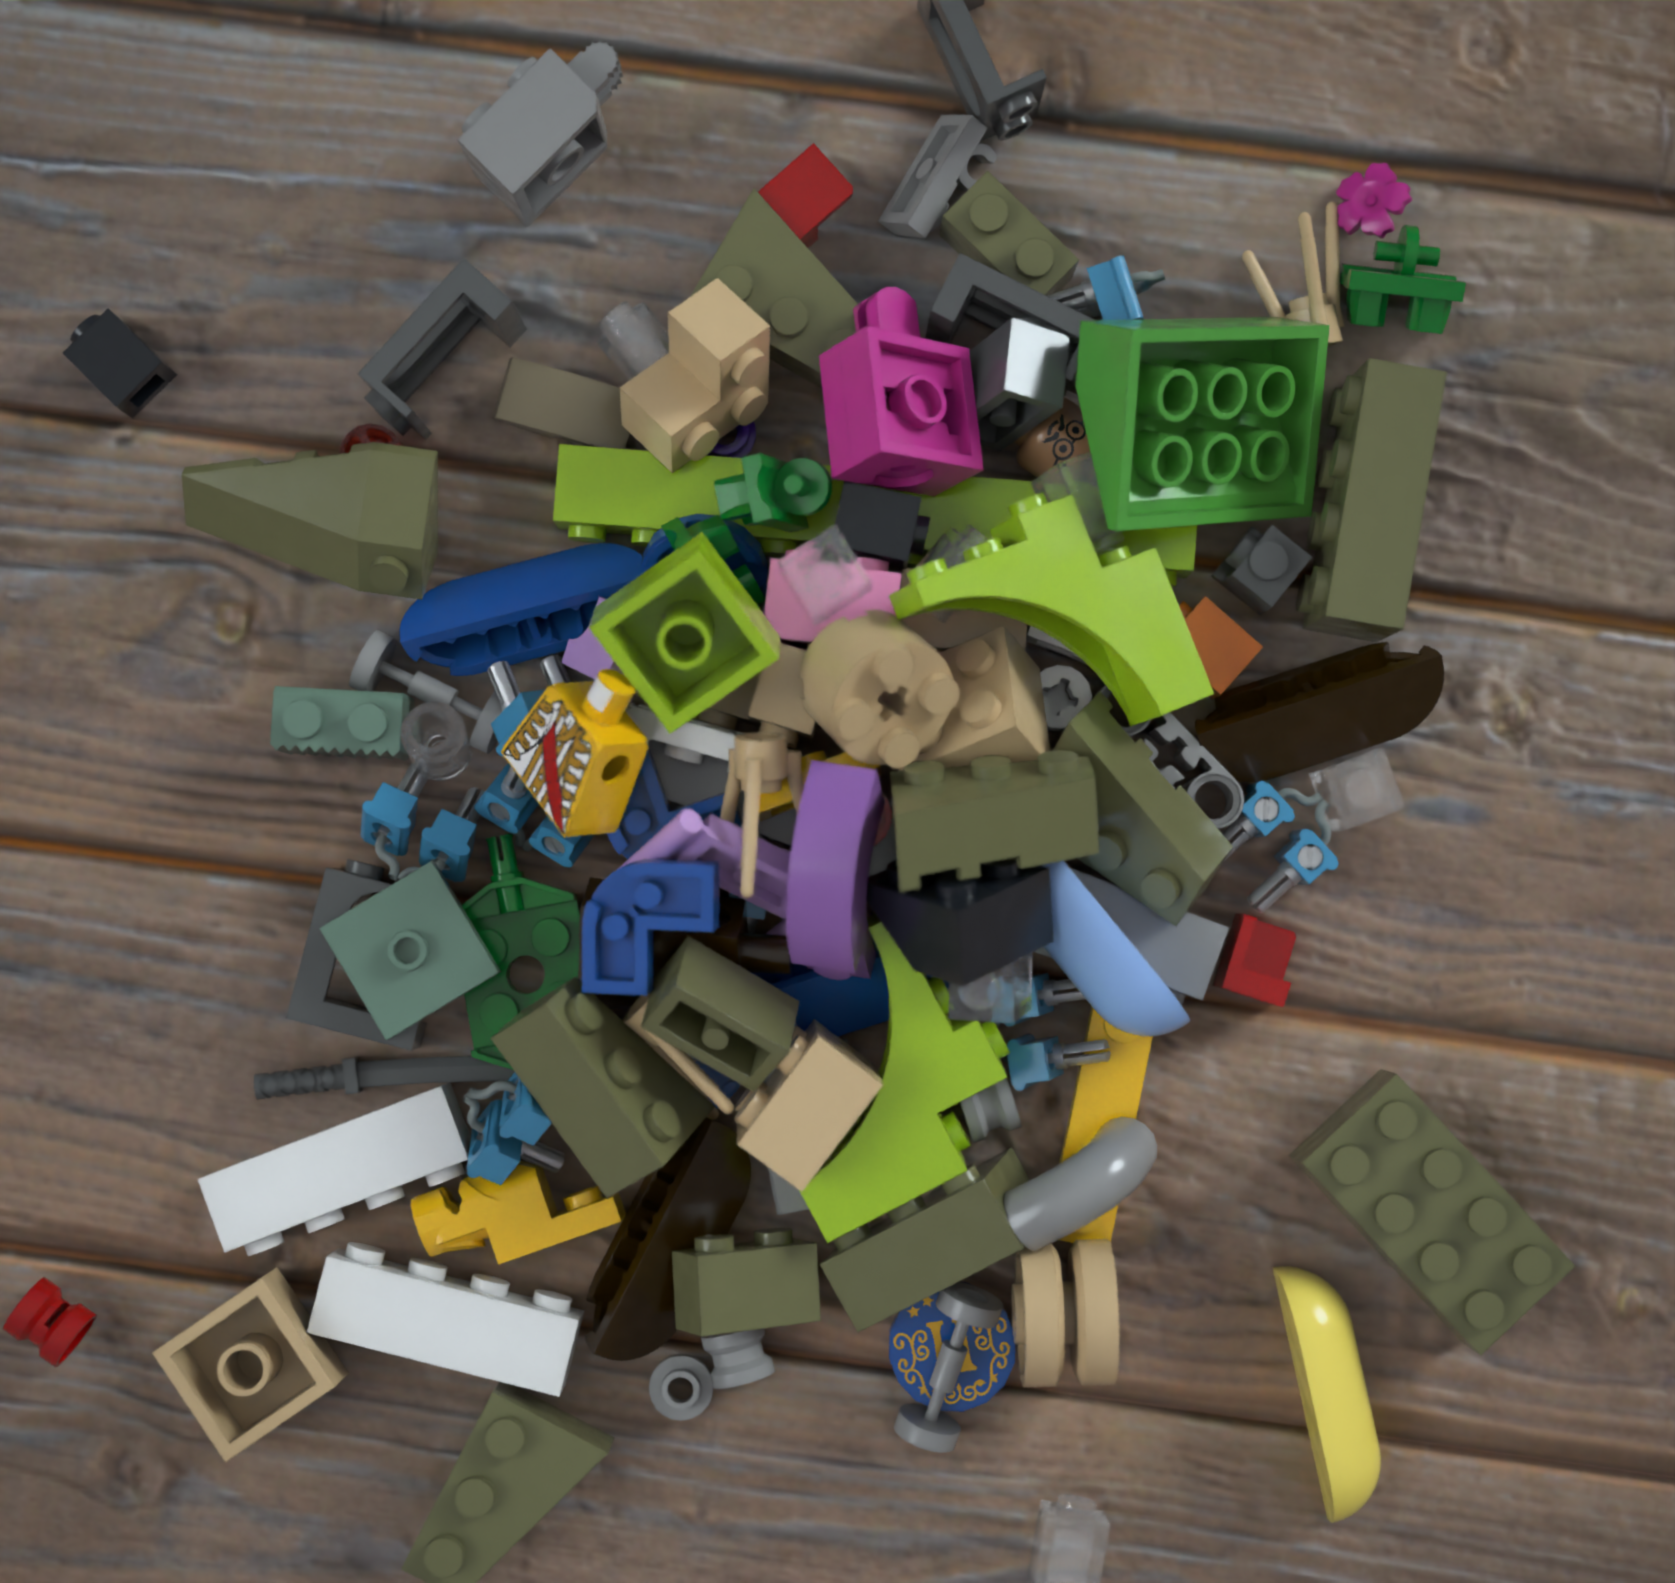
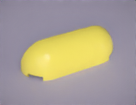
[1273,1266,1381,1523]

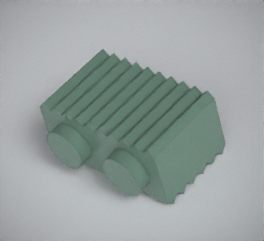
[270,686,415,761]

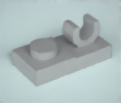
[878,114,997,238]

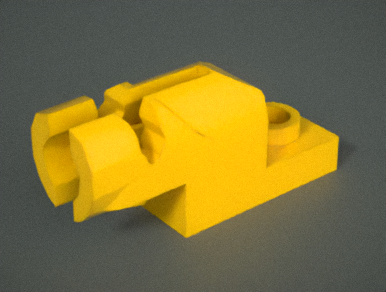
[410,1161,626,1265]

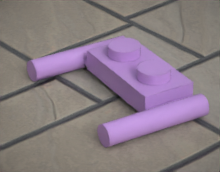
[619,809,791,935]

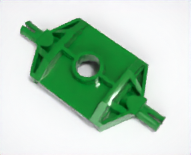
[461,834,580,1070]

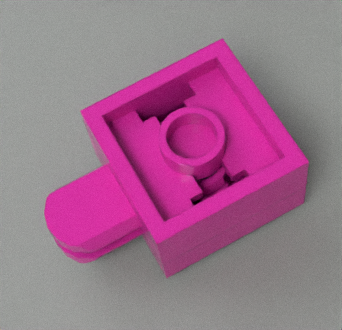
[819,287,984,496]

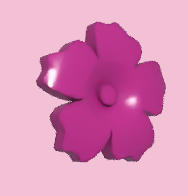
[1336,163,1413,239]

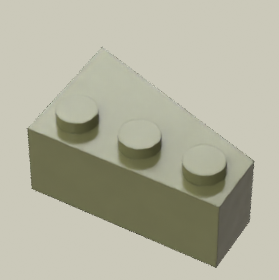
[690,188,858,389]
[1053,691,1233,926]
[401,1382,615,1583]

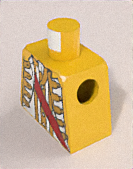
[501,669,648,837]

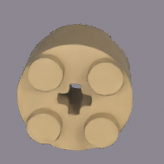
[799,610,960,769]

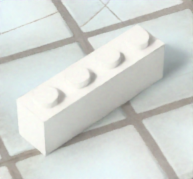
[197,1082,471,1256]
[307,1242,584,1397]

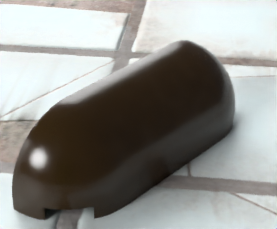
[1195,642,1444,783]
[585,1117,751,1361]

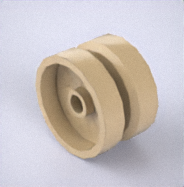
[1011,1239,1119,1387]

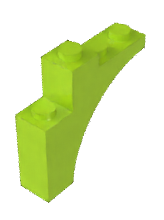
[889,492,1214,726]
[799,914,1010,1243]

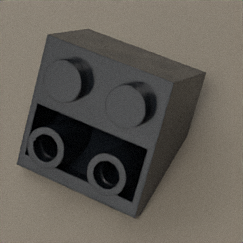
[866,859,1054,987]

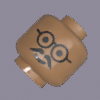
[1014,397,1096,486]

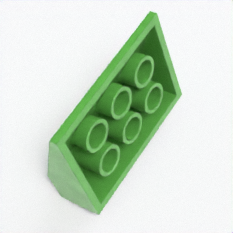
[1076,317,1330,531]

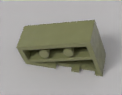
[890,750,1099,892]
[491,977,715,1198]
[820,1147,1030,1332]

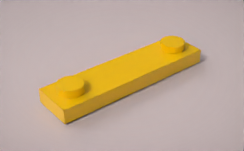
[1059,1006,1153,1243]

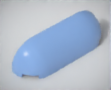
[1041,861,1191,1036]

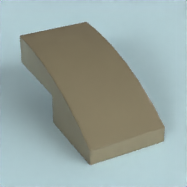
[492,357,630,449]

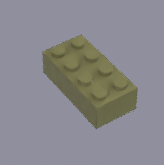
[1296,358,1447,642]
[1289,1069,1575,1355]

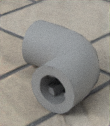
[1004,1117,1158,1251]

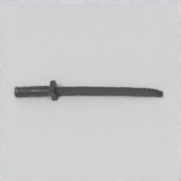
[254,1056,515,1100]

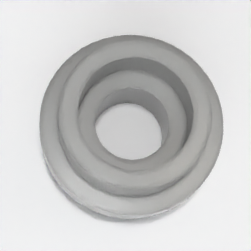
[649,1354,713,1421]

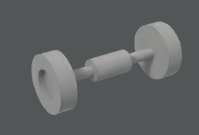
[349,630,502,754]
[894,1282,1003,1453]

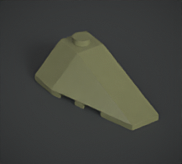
[182,442,438,600]

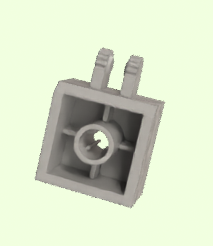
[457,40,623,227]

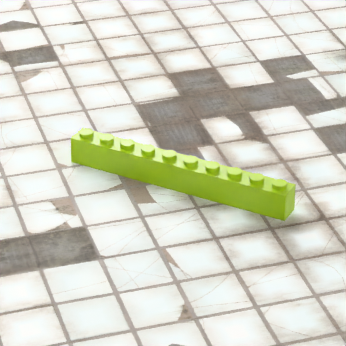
[553,444,1197,587]

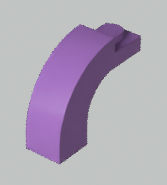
[786,760,885,980]

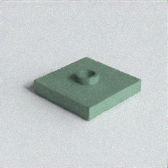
[319,861,501,1041]

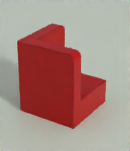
[758,143,853,248]
[1213,914,1296,1007]

